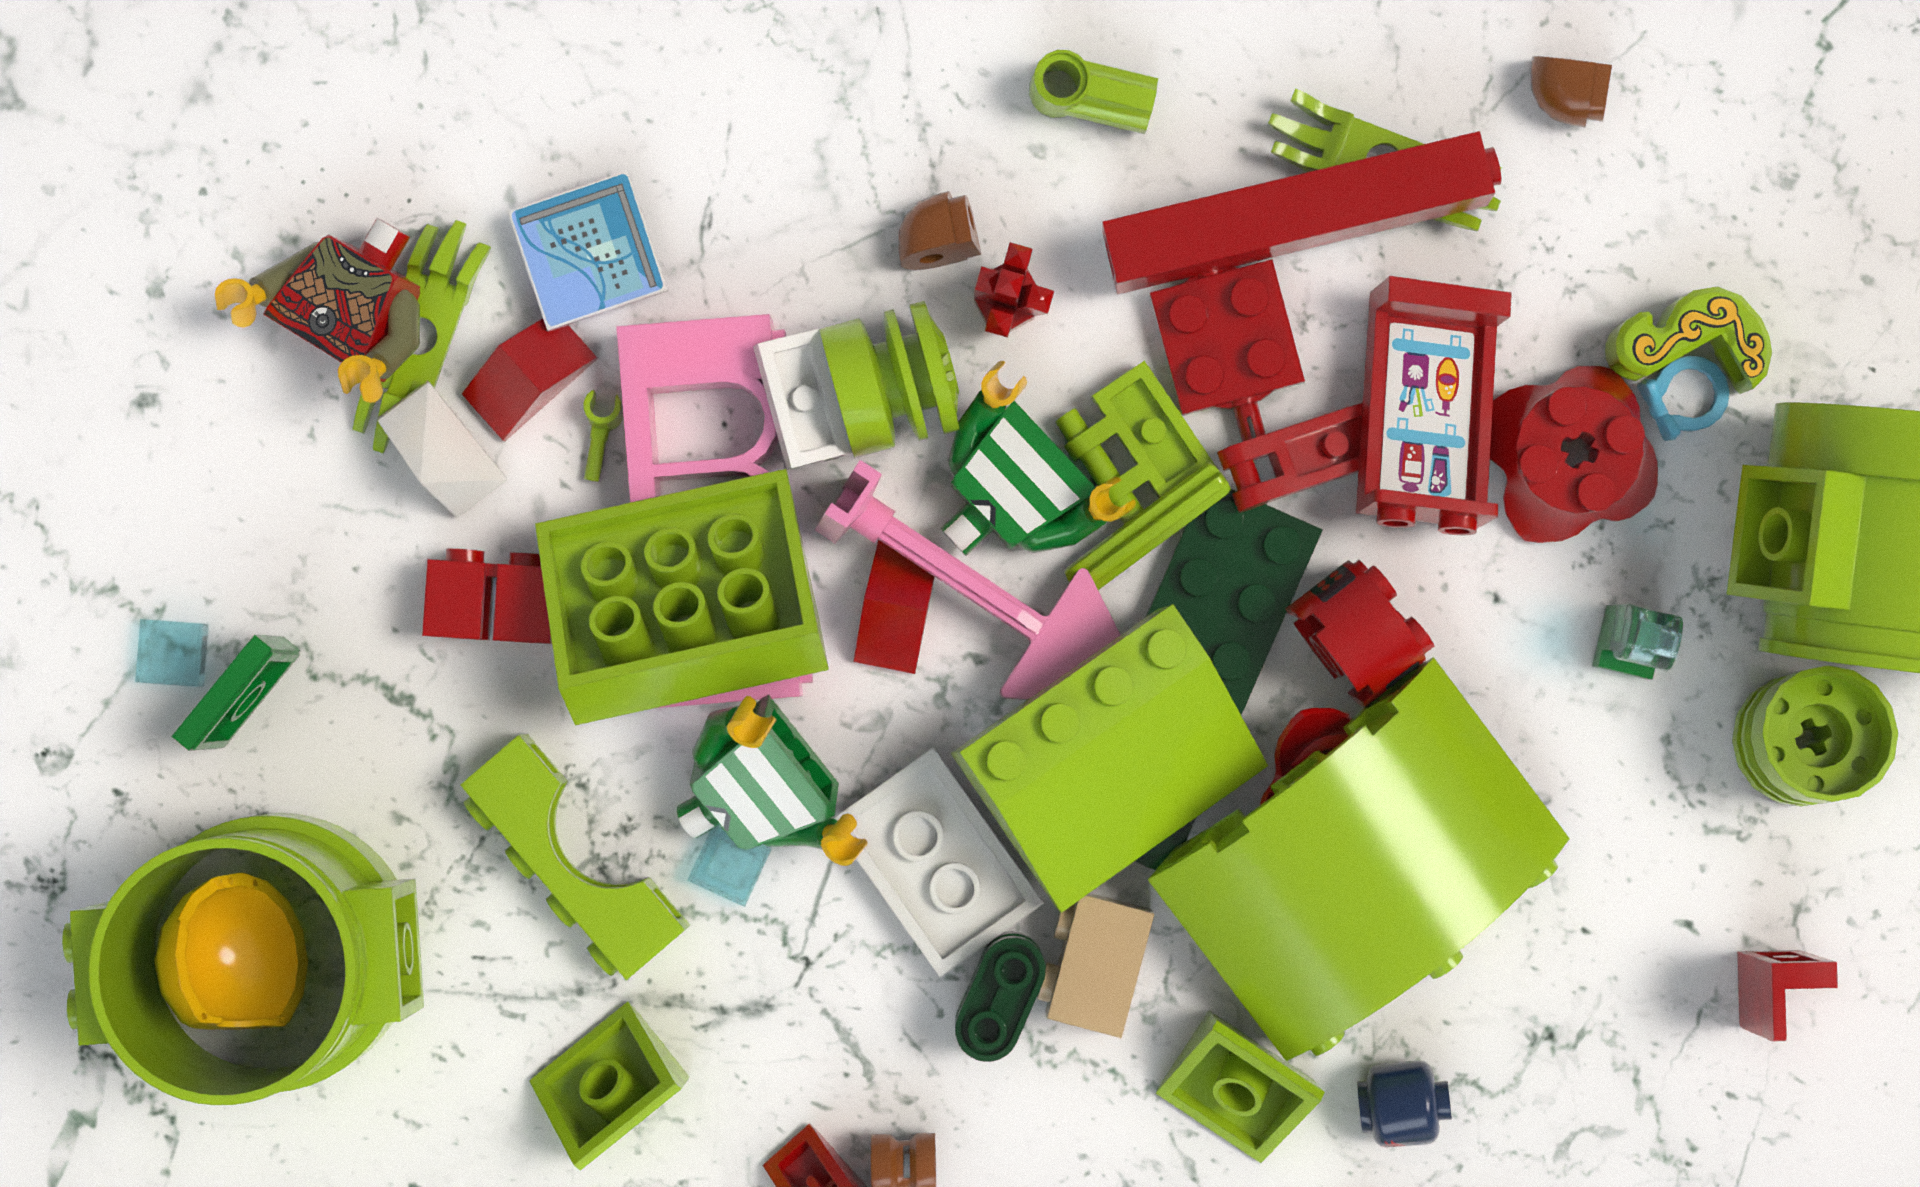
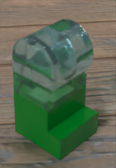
[1592,604,1683,680]

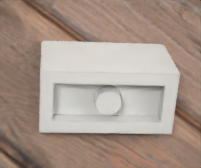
[753,328,852,470]

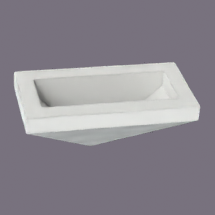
[377,380,507,518]

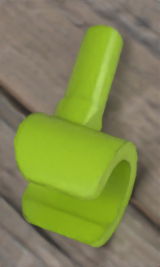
[583,390,623,482]

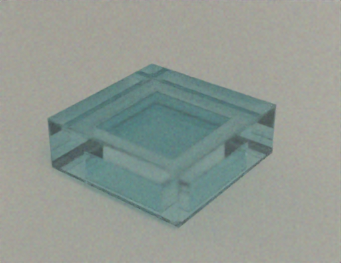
[135,619,209,687]
[687,825,773,907]

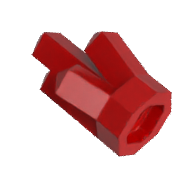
[974,242,1054,338]

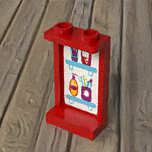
[1356,276,1512,536]

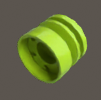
[819,301,959,458]
[1732,665,1899,807]

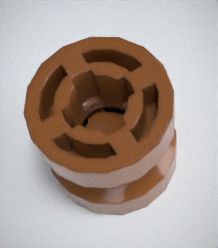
[871,1133,936,1187]

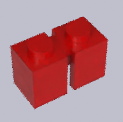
[422,548,552,644]

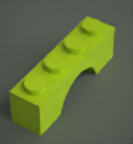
[460,734,690,980]

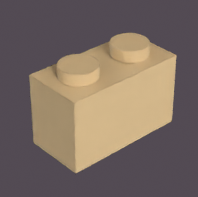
[1037,893,1154,1038]

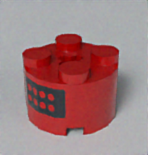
[1285,560,1435,707]

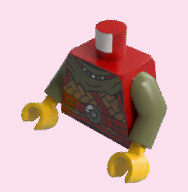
[214,218,420,403]

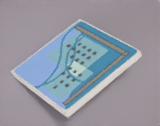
[507,171,668,332]

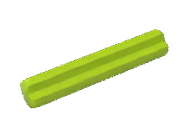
[1064,462,1231,590]

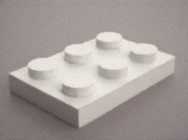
[833,747,1044,977]

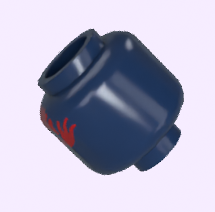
[1357,1060,1452,1148]

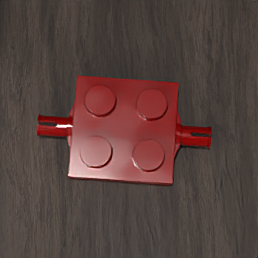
[1150,259,1305,442]

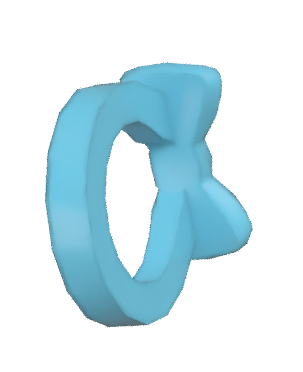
[1637,356,1730,441]

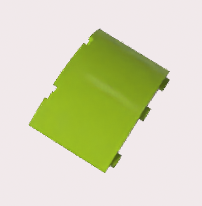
[1148,657,1570,1061]

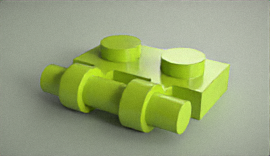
[1055,360,1215,524]

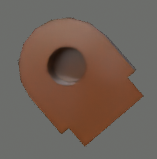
[1530,56,1612,128]
[898,191,982,270]

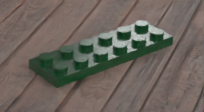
[1135,489,1323,870]

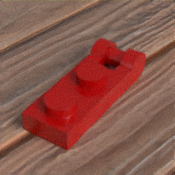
[1217,402,1363,513]

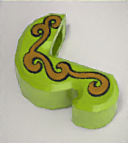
[1605,286,1772,394]

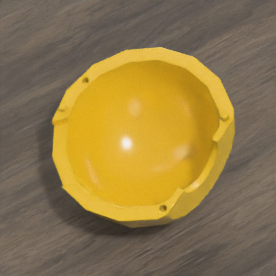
[154,872,308,1030]

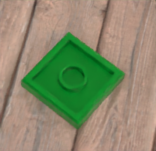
[171,635,301,751]

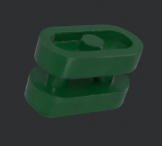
[955,931,1046,1062]

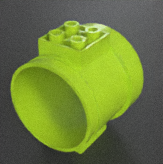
[1726,402,1920,673]
[62,813,424,1105]

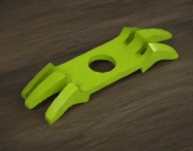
[1268,88,1502,231]
[352,220,491,454]

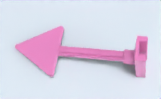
[814,460,1121,700]

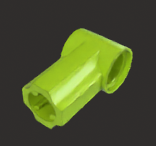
[1029,50,1159,134]

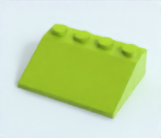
[535,469,829,726]
[950,604,1268,913]

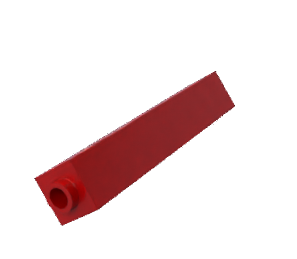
[1102,131,1502,295]

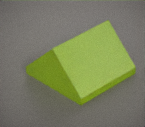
[529,1001,690,1171]
[1156,1010,1325,1163]

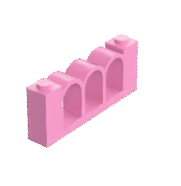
[616,314,813,708]

